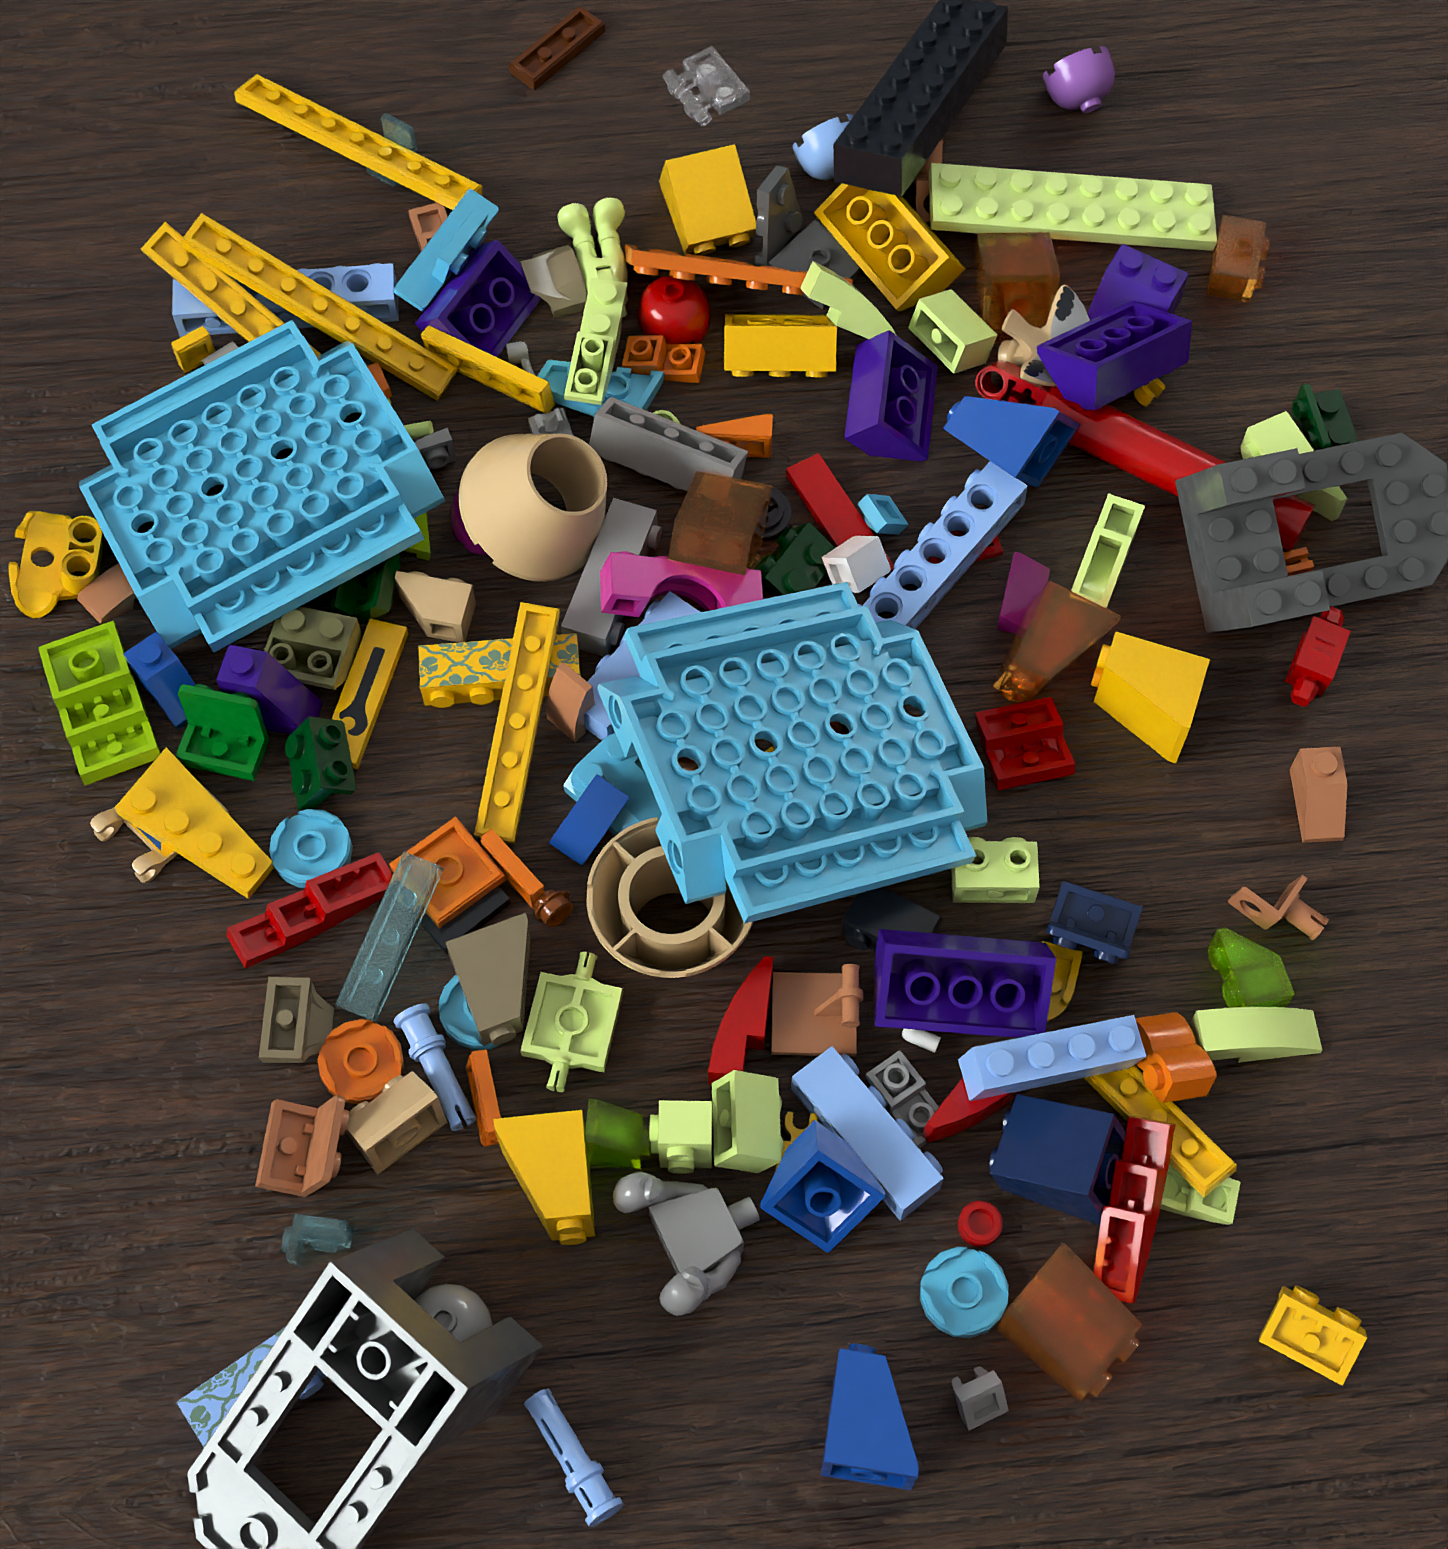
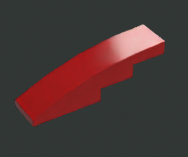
[226,852,399,969]
[1090,1116,1176,1304]

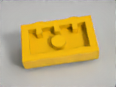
[1259,1286,1367,1386]

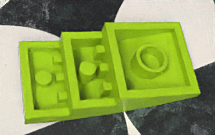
[38,620,161,786]

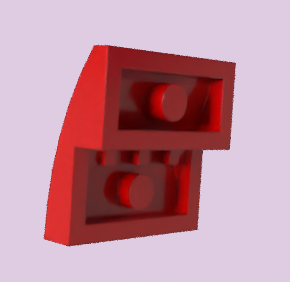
[975,697,1076,791]

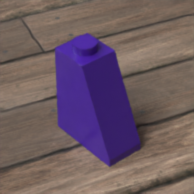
[216,645,323,735]

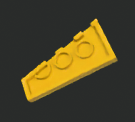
[115,747,274,899]

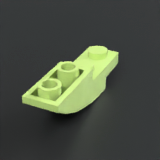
[564,277,628,405]

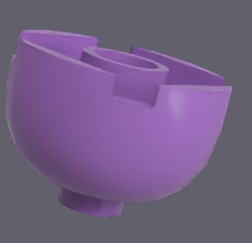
[1042,46,1115,114]

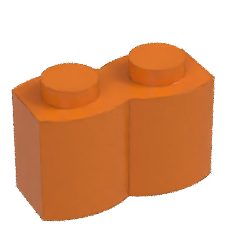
[1135,1012,1217,1103]

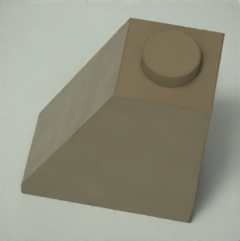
[446,913,531,1046]

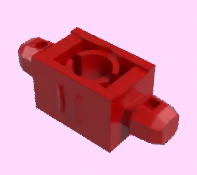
[1285,607,1351,707]

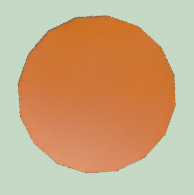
[317,1019,404,1105]

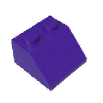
[1087,244,1189,320]

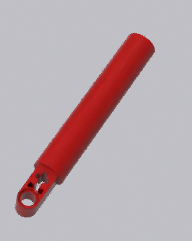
[975,360,1316,552]

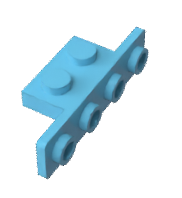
[394,189,499,311]

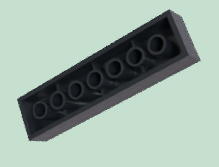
[833,0,1008,197]

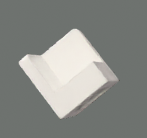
[822,536,891,593]

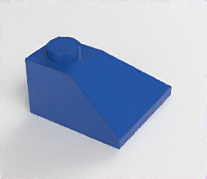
[760,1120,886,1253]

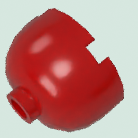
[637,275,710,344]

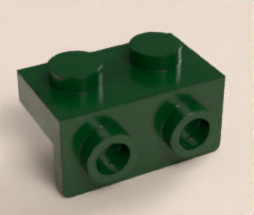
[754,522,835,597]
[330,552,401,624]
[285,716,357,810]

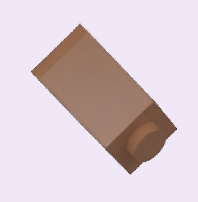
[1289,746,1347,843]

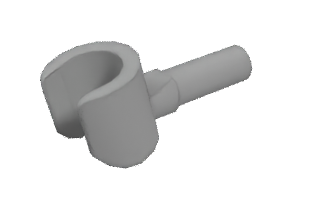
[506,341,536,376]

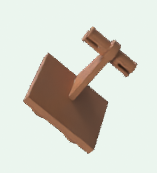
[771,964,864,1057]

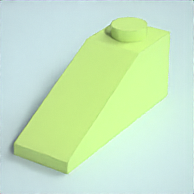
[1240,411,1347,521]

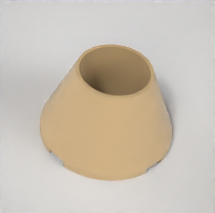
[459,434,607,582]
[586,817,753,978]

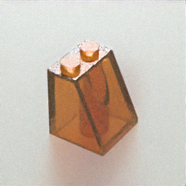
[975,232,1060,341]
[668,470,772,575]
[993,580,1121,702]
[996,1243,1142,1402]

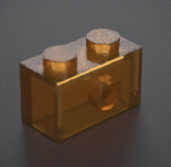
[1206,215,1270,302]

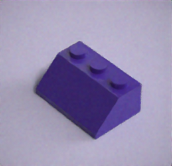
[415,240,541,357]
[844,330,938,461]

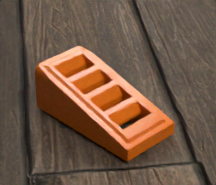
[696,414,773,458]

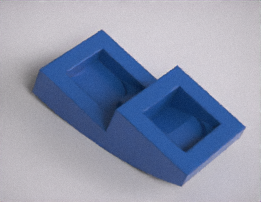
[549,774,630,866]

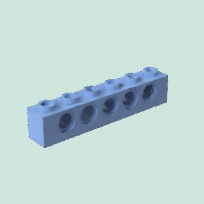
[172,263,399,337]
[858,461,1028,629]

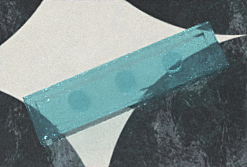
[335,851,444,1022]

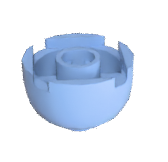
[793,114,854,183]

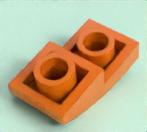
[622,335,706,383]

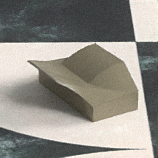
[520,245,587,318]
[259,977,335,1063]

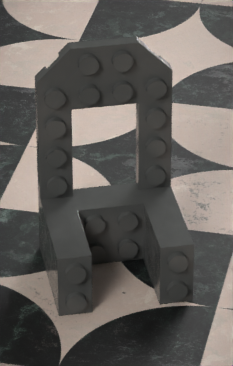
[1175,433,1448,633]
[187,1228,543,1549]

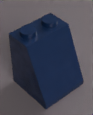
[989,1094,1126,1226]

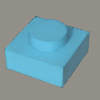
[858,494,909,535]

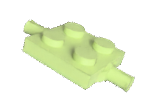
[520,952,623,1092]

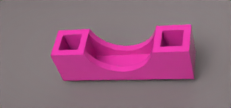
[600,551,763,617]

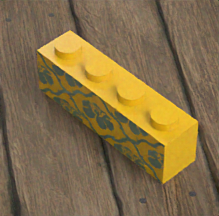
[418,633,581,708]

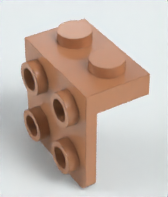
[255,1095,349,1197]

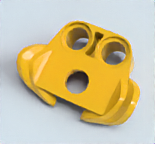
[8,511,103,618]

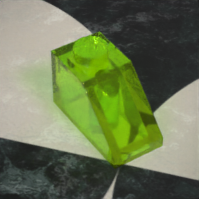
[585,1099,651,1169]

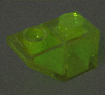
[1208,927,1295,1008]

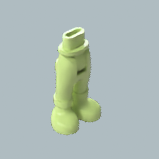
[557,198,628,318]

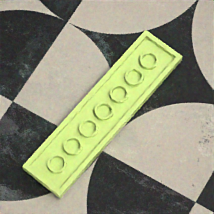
[929,163,1217,251]

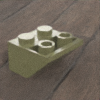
[264,607,363,690]

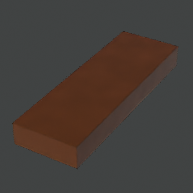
[509,6,605,91]

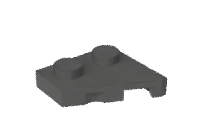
[755,165,804,267]

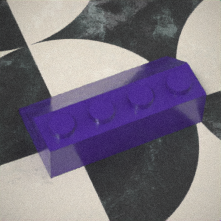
[1037,301,1192,410]
[874,929,1056,1038]

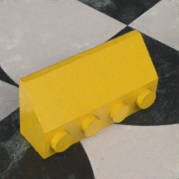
[814,183,965,312]

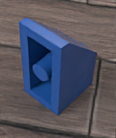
[123,632,196,730]

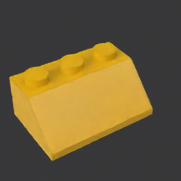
[724,314,837,377]

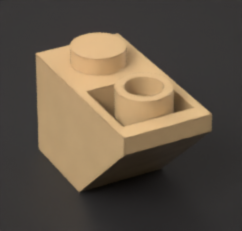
[395,571,476,643]

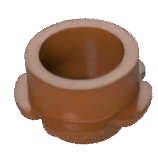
[535,889,573,927]

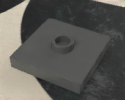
[768,219,863,310]

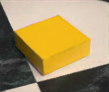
[171,326,215,373]

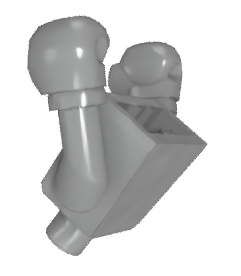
[613,1172,760,1316]

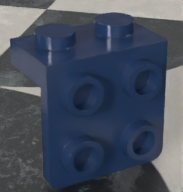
[1046,880,1143,964]

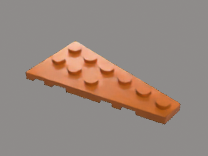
[624,244,853,295]

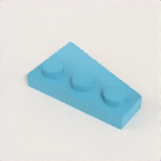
[537,360,664,417]

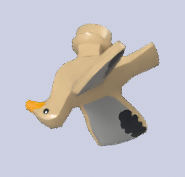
[998,285,1090,387]

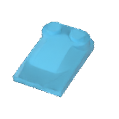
[564,733,662,836]

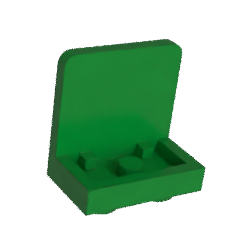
[175,684,270,781]

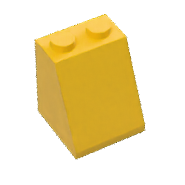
[659,144,756,256]
[1091,632,1210,763]
[493,1110,595,1245]

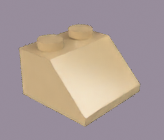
[345,1071,447,1175]

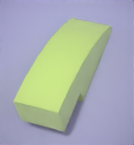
[800,261,896,339]
[1069,493,1145,611]
[1191,1007,1322,1062]

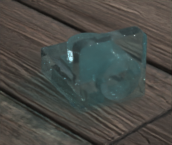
[282,1214,354,1267]

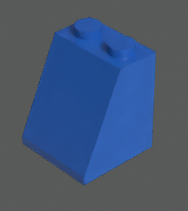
[943,396,1081,488]
[821,1344,919,1491]

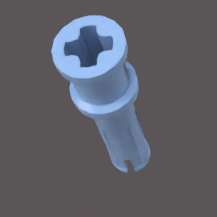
[394,1004,477,1131]
[524,1388,624,1527]

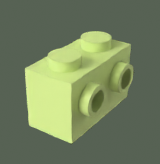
[908,289,997,374]
[951,837,1040,903]
[712,1070,783,1173]
[650,1100,713,1174]

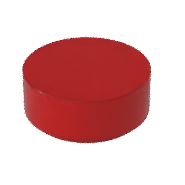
[958,1201,1003,1248]

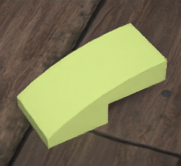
[1160,1164,1241,1225]

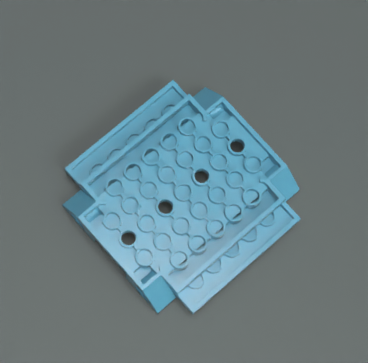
[79,320,446,652]
[597,582,987,924]

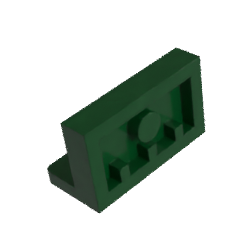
[1292,383,1359,451]

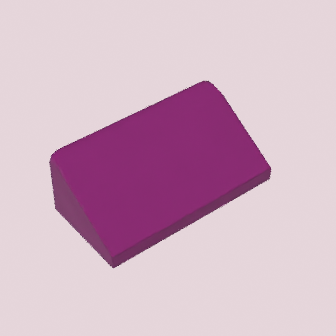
[997,552,1050,637]

